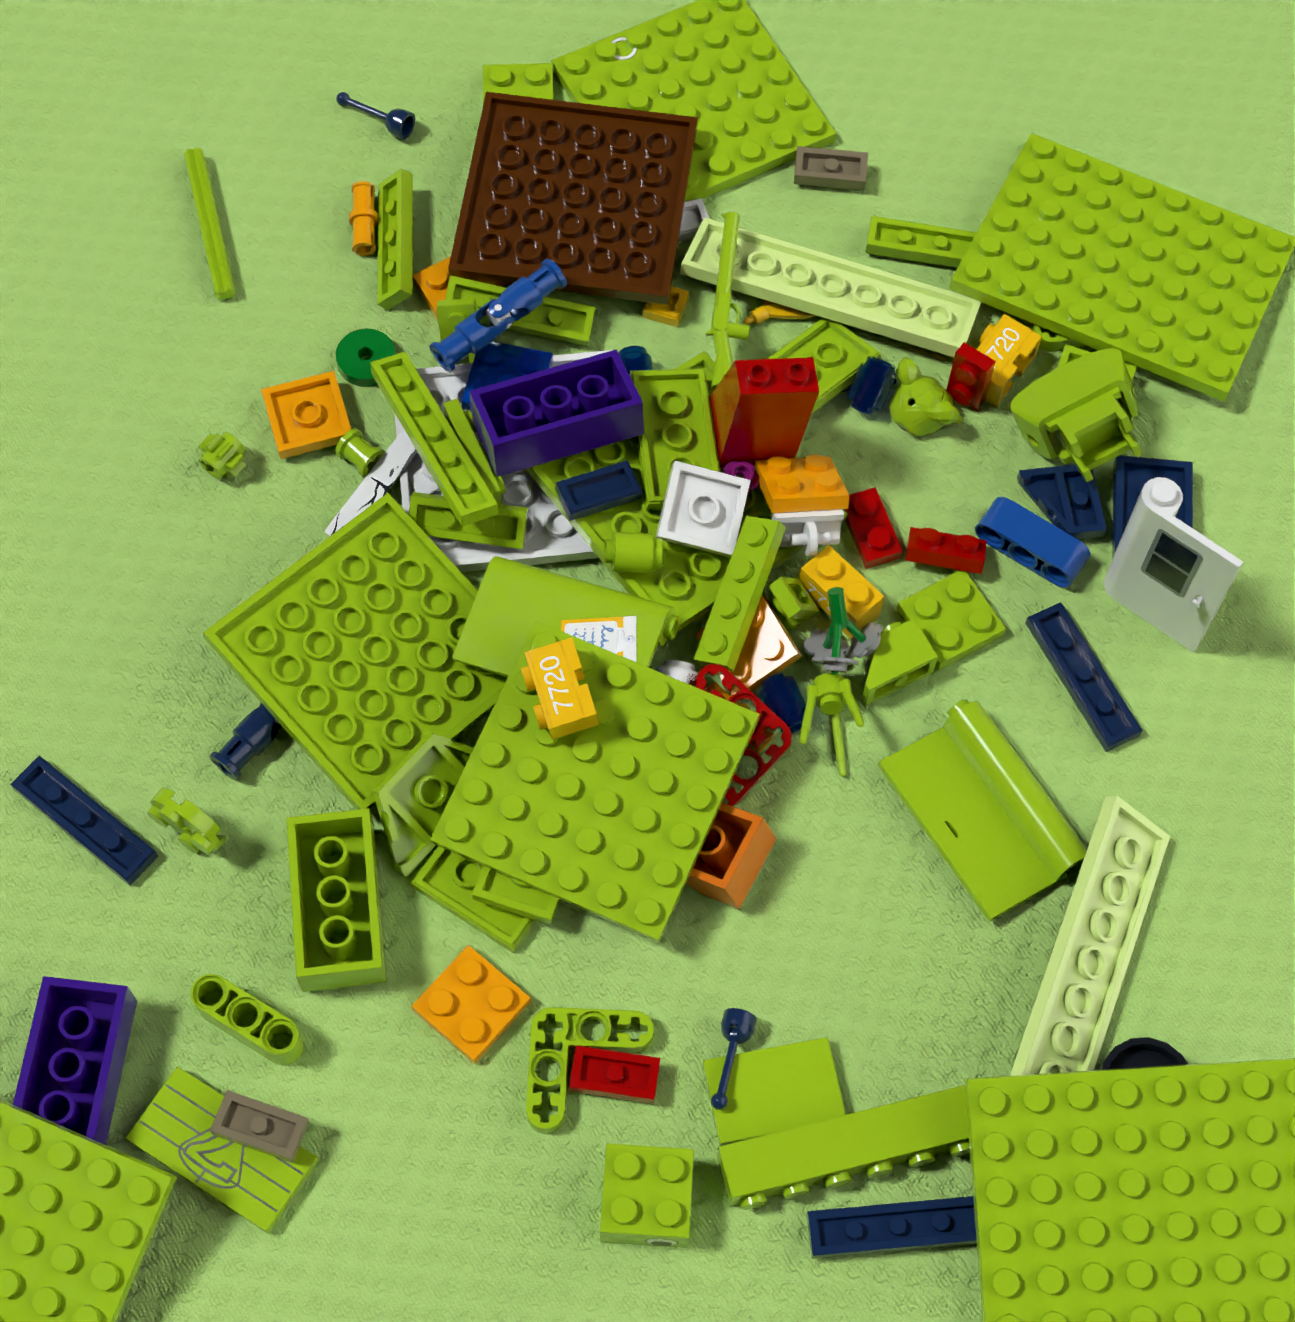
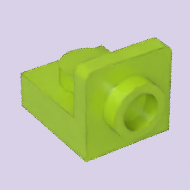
[768,577,819,631]

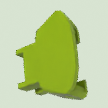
[1010,348,1142,482]

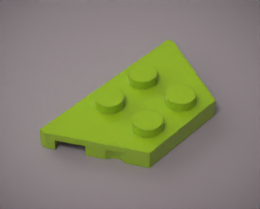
[372,733,474,877]

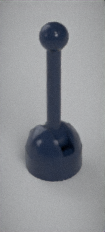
[336,92,415,140]
[711,1008,757,1110]

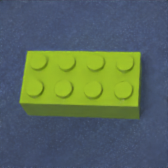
[286,808,387,992]

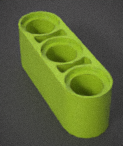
[190,974,304,1066]

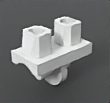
[772,509,844,556]

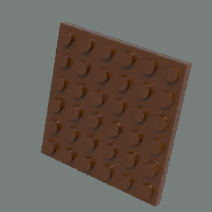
[448,92,698,305]

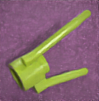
[799,673,864,777]

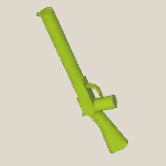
[705,212,750,391]

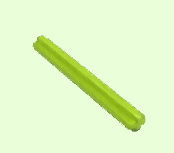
[184,147,235,300]

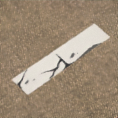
[324,428,418,536]

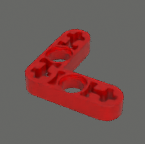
[696,664,792,807]

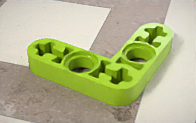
[526,1007,654,1134]

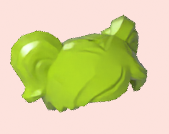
[888,357,963,436]

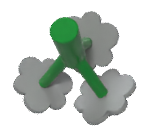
[803,587,883,675]

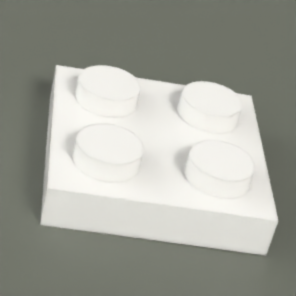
[656,461,751,558]

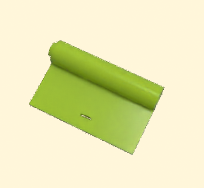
[877,699,1087,922]

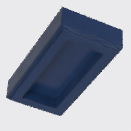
[555,460,643,521]

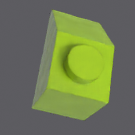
[861,618,938,706]

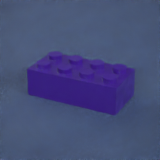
[469,350,644,477]
[13,976,137,1145]

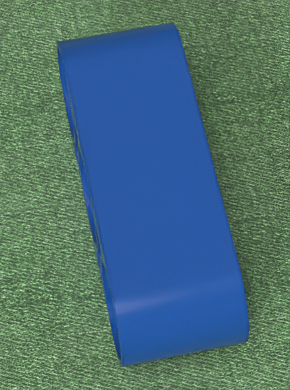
[975,497,1091,588]

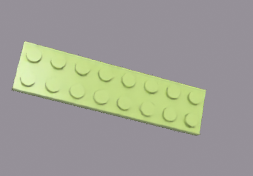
[680,217,981,357]
[1010,795,1170,1075]

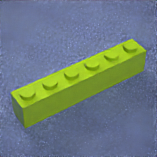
[717,1085,970,1210]

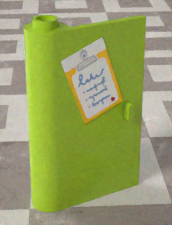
[452,556,679,677]

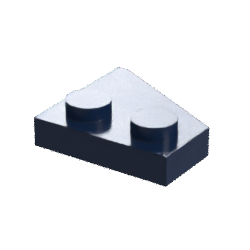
[1017,465,1107,539]

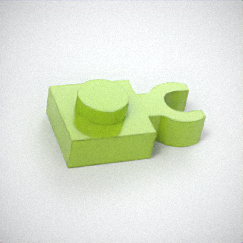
[437,298,477,363]

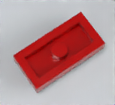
[946,342,996,411]
[844,487,903,569]
[905,527,987,574]
[569,1045,661,1104]

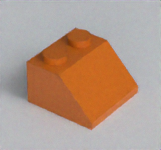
[686,803,776,910]

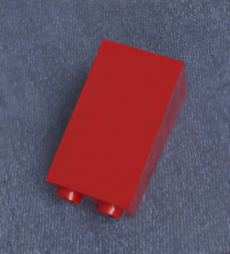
[709,357,819,468]

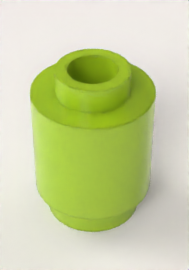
[604,532,663,573]

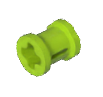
[335,428,385,478]

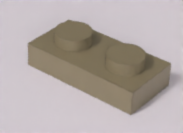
[794,146,868,190]
[210,1090,310,1163]

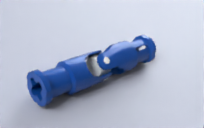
[429,258,567,373]

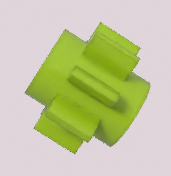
[198,432,246,479]

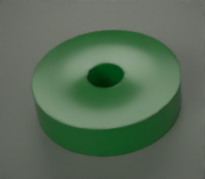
[336,328,396,387]

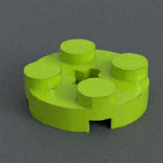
[147,788,227,854]

